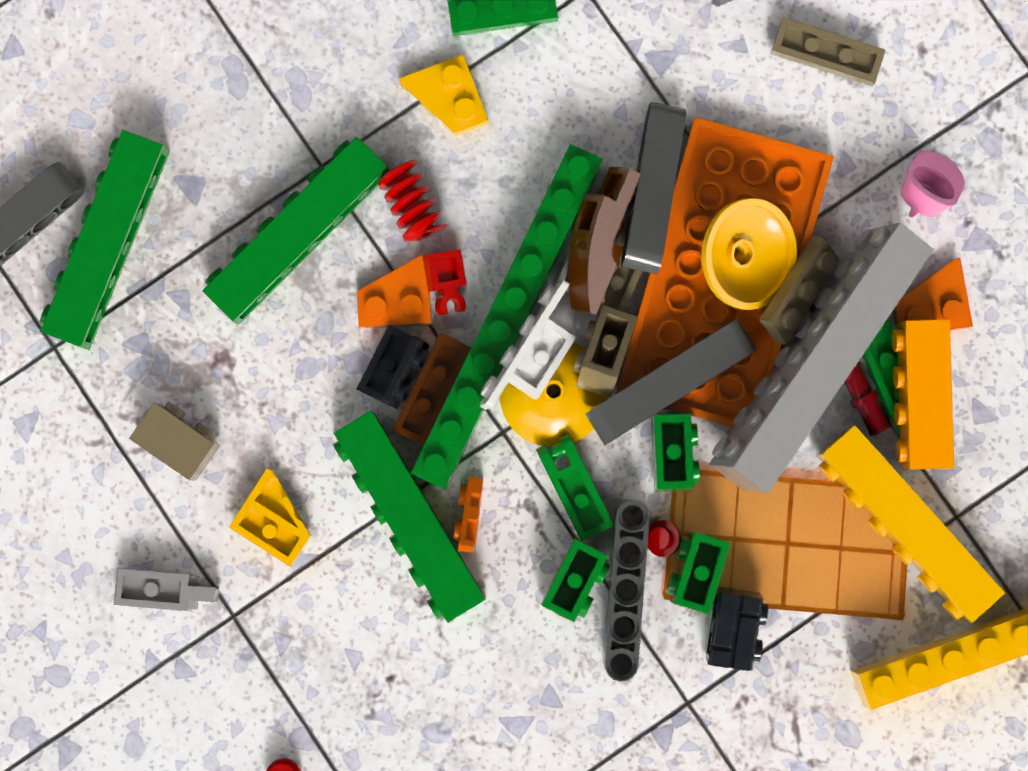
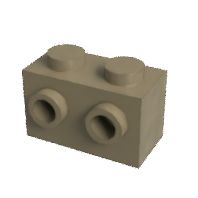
[573,305,638,398]
[129,401,221,481]

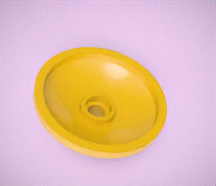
[702,198,797,310]
[499,343,607,447]

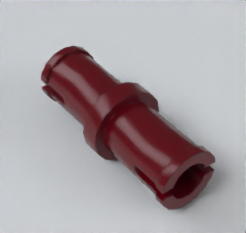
[844,361,892,436]

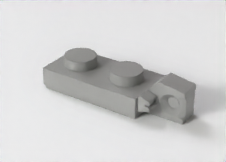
[113,568,220,611]

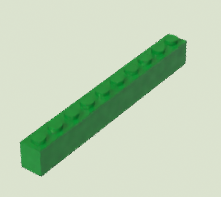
[411,144,603,490]

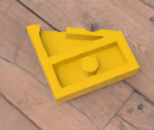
[399,55,489,136]
[229,468,312,567]

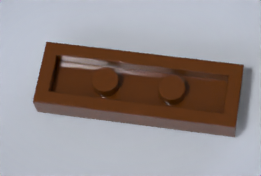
[392,332,472,446]

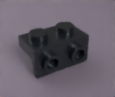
[356,325,430,410]

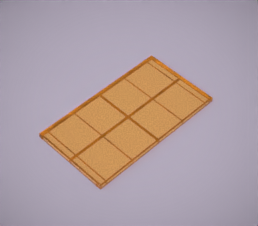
[662,470,913,620]

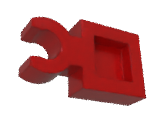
[422,249,467,316]

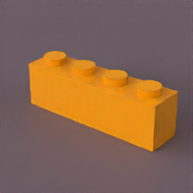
[892,320,955,470]

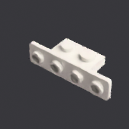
[480,280,576,410]

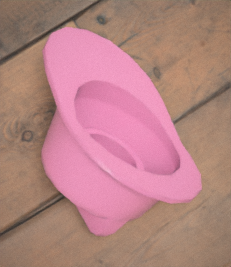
[901,151,965,218]

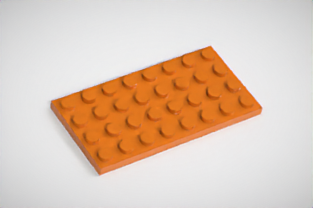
[615,117,834,428]

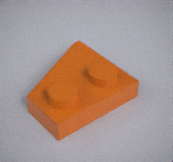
[357,254,432,328]
[893,258,973,331]
[453,477,484,553]

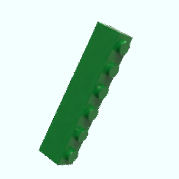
[40,129,170,351]
[202,136,389,325]
[333,410,486,623]

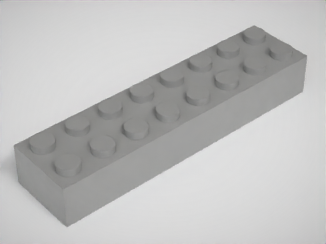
[709,223,934,494]

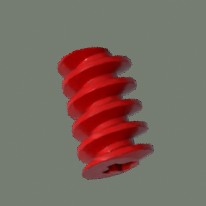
[378,159,447,242]

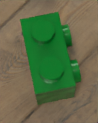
[651,414,700,492]
[666,531,731,615]
[541,539,610,623]

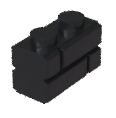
[706,586,768,671]

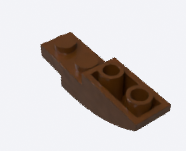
[568,166,641,315]

